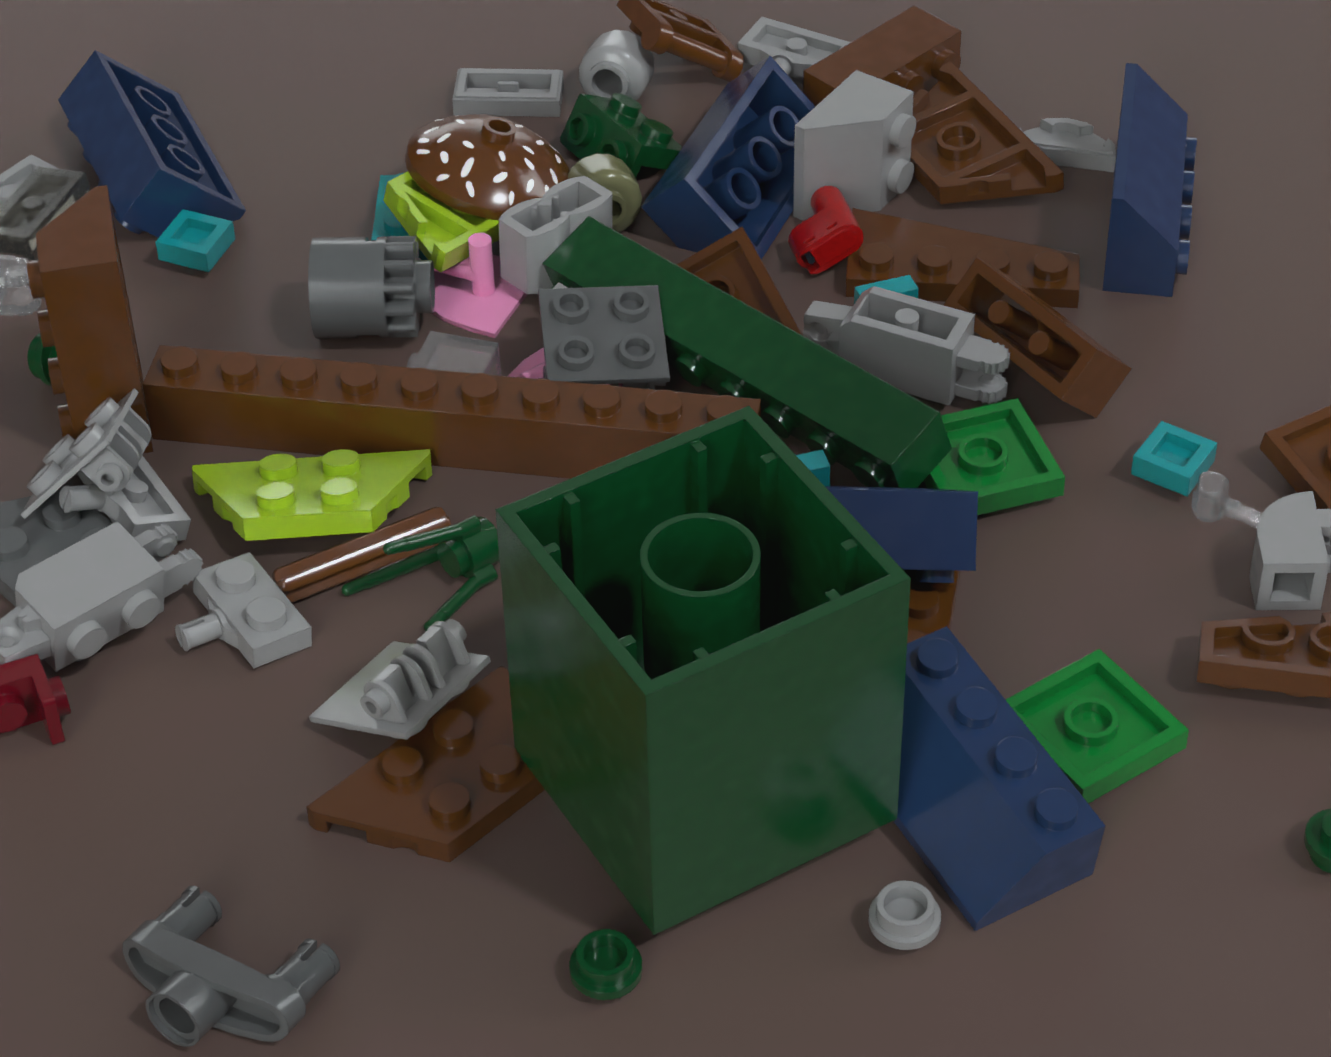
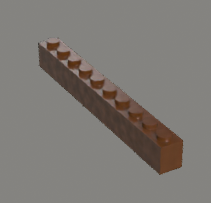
[142,345,761,479]

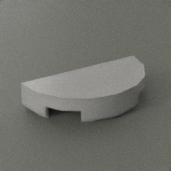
[1019,118,1116,172]

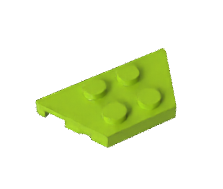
[383,171,499,272]
[192,449,432,541]

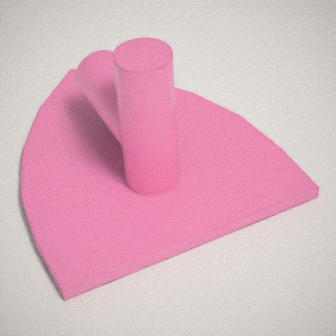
[432,233,527,338]

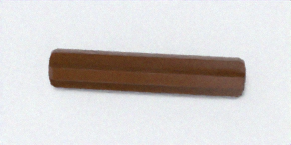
[272,507,451,603]

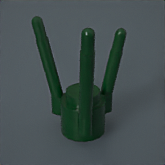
[341,515,500,632]

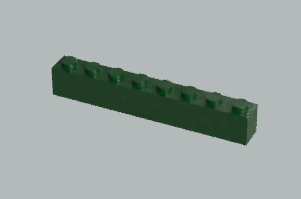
[542,216,952,488]

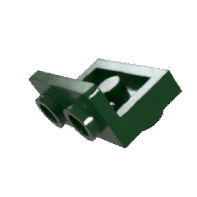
[560,93,683,178]

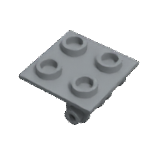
[20,388,152,519]
[309,619,491,740]

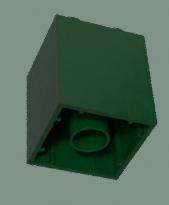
[495,406,911,935]

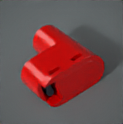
[788,186,864,274]

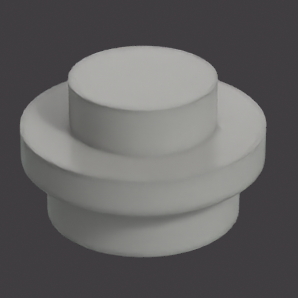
[868,880,941,950]

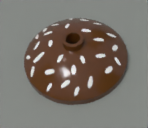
[405,114,570,220]

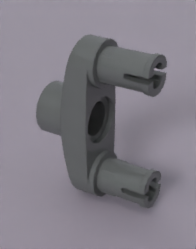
[122,886,340,1047]

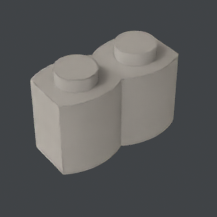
[499,176,612,294]

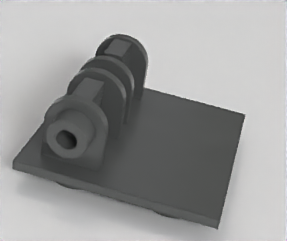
[538,285,670,390]

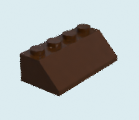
[27,185,153,453]

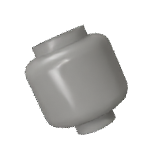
[579,29,654,100]

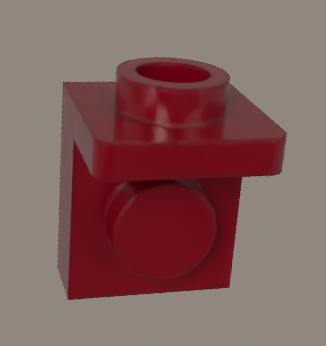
[0,653,71,745]

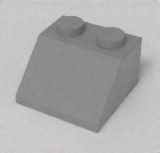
[793,70,916,220]

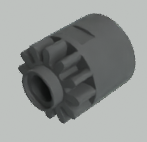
[308,236,435,339]

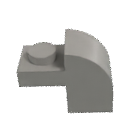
[1249,491,1331,610]

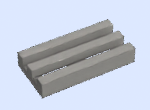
[452,68,564,117]

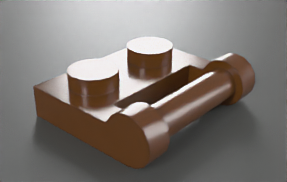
[616,0,744,82]

